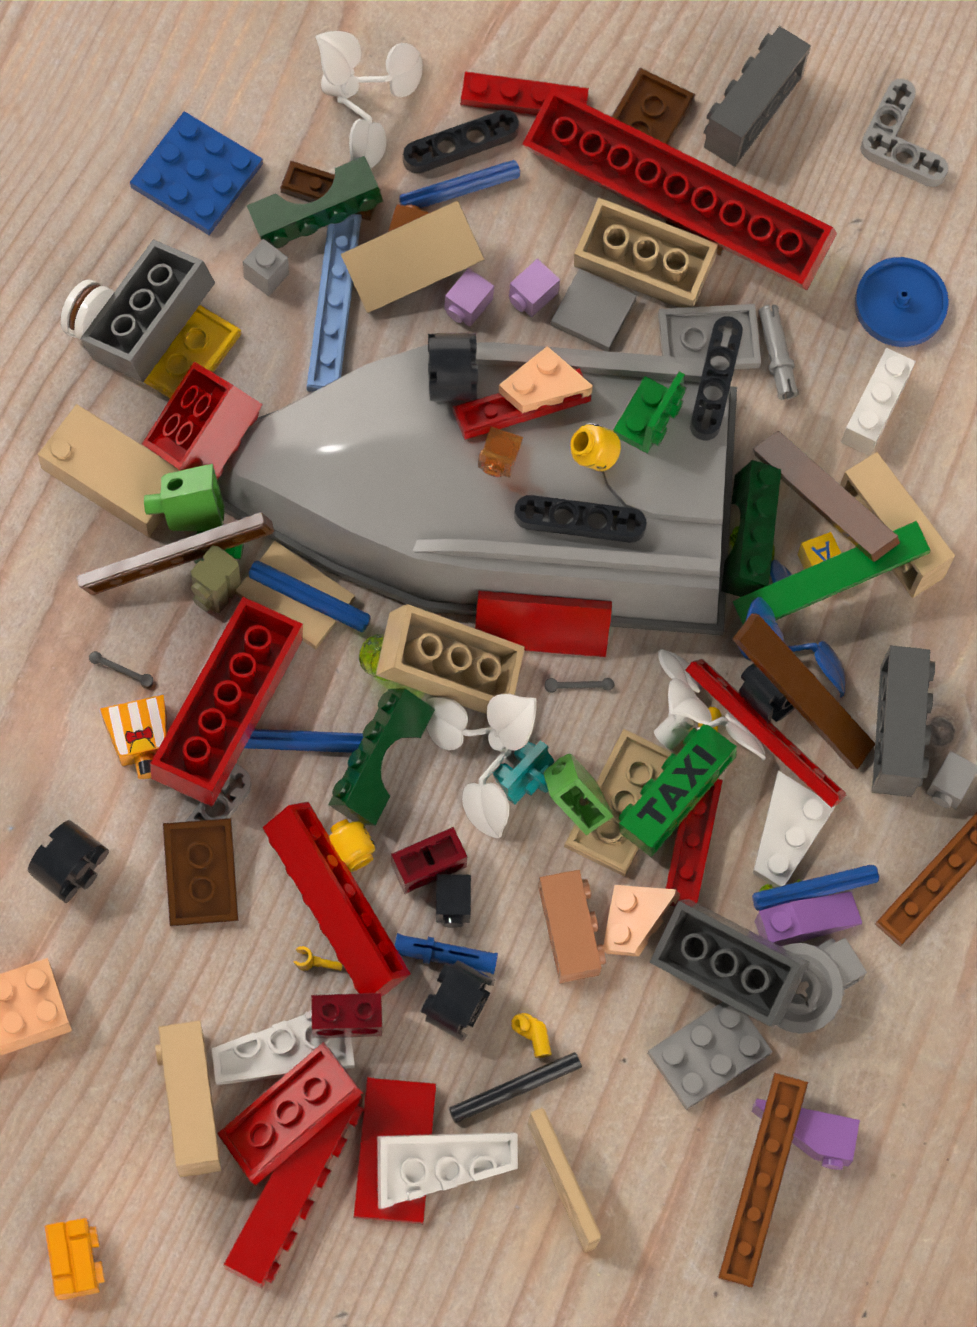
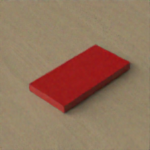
[475,590,612,657]
[217,1042,363,1186]
[353,1077,436,1225]

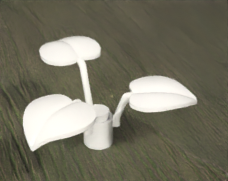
[315,31,423,168]
[654,649,766,761]
[425,694,537,838]

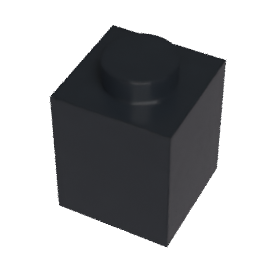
[436,874,471,928]

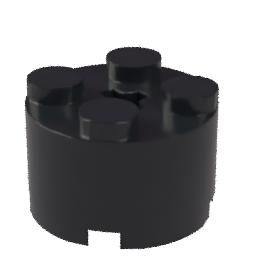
[428,333,478,401]
[739,663,816,724]
[28,820,109,903]
[421,960,495,1041]

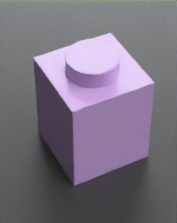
[509,259,560,318]
[445,268,494,327]

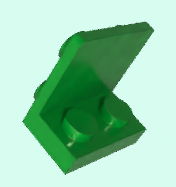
[613,371,687,454]

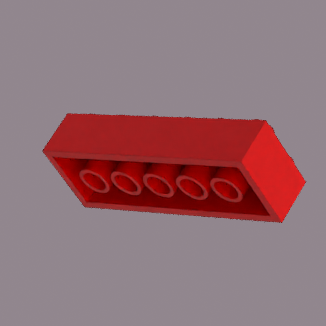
[150,597,303,807]

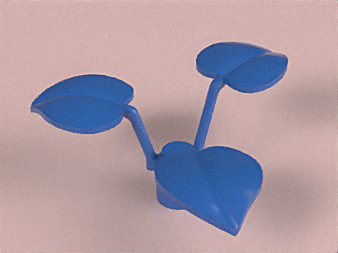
[739,559,846,698]

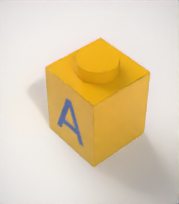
[797,532,841,570]

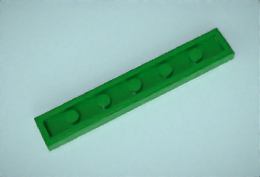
[732,520,931,625]

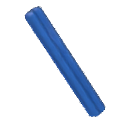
[399,160,520,208]
[248,560,371,632]
[244,729,363,753]
[752,865,879,911]

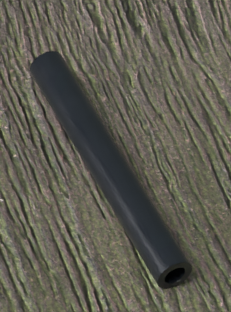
[448,1052,582,1124]

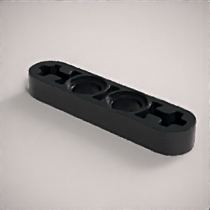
[403,110,519,174]
[690,316,743,441]
[514,495,647,543]

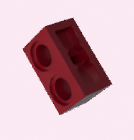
[391,827,468,894]
[311,993,382,1039]

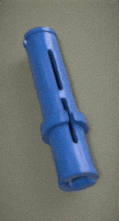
[395,933,498,975]

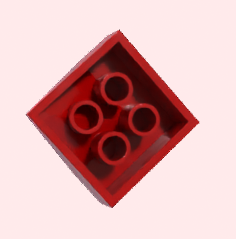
[142,361,263,480]

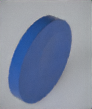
[855,257,949,347]

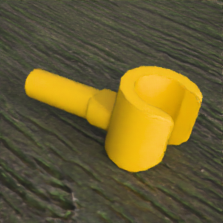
[293,946,342,971]

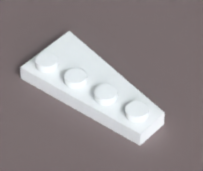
[212,1010,355,1085]
[377,1132,518,1209]

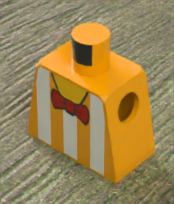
[100,695,167,779]

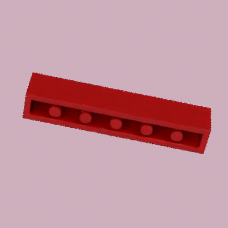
[262,802,411,996]
[223,1095,365,1289]

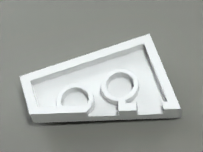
[753,770,835,888]

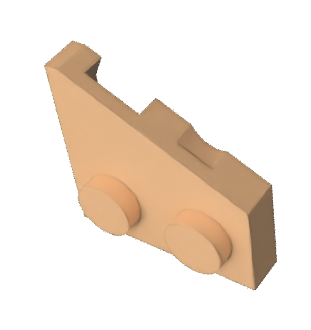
[499,346,593,413]
[603,885,680,957]

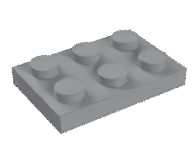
[658,304,761,369]
[648,1002,773,1110]

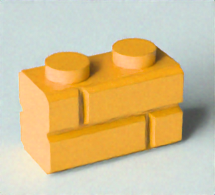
[44,1218,105,1300]

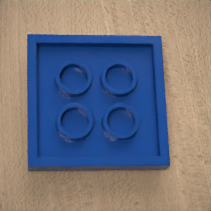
[130,111,263,236]

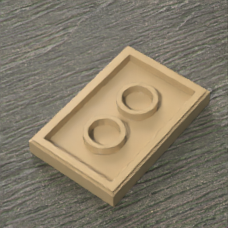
[235,541,355,650]

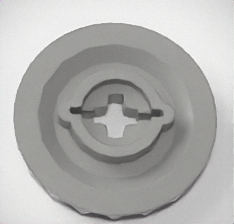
[777,943,845,1033]

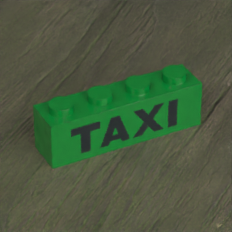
[618,724,737,858]

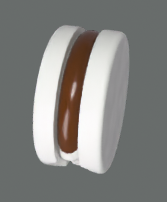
[61,279,114,340]

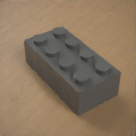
[703,26,811,167]
[80,239,215,382]
[872,645,935,797]
[649,899,810,1027]

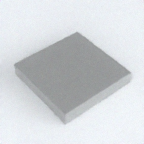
[551,269,637,352]

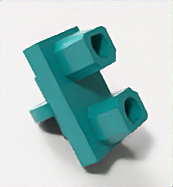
[493,740,555,805]

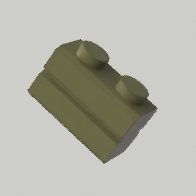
[190,545,241,613]

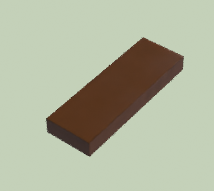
[280,161,381,221]

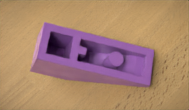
[755,891,862,947]
[752,1099,860,1170]

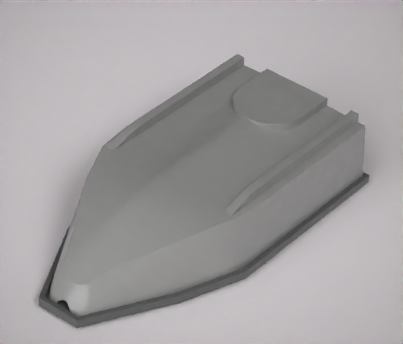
[217,342,737,636]

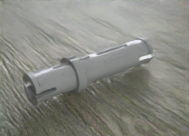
[758,305,799,400]

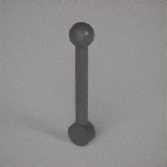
[89,651,154,688]
[545,678,614,693]

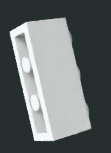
[841,348,916,456]

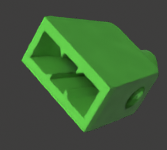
[144,464,225,531]
[543,754,614,836]

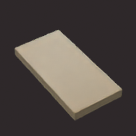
[341,200,485,313]
[564,729,677,877]
[527,1107,601,1253]

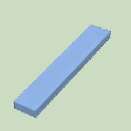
[307,214,361,392]

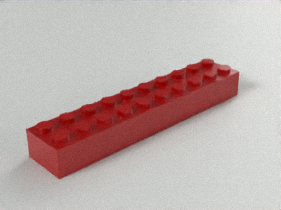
[522,87,837,291]

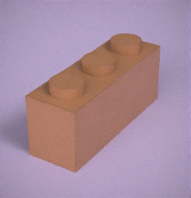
[538,869,606,984]

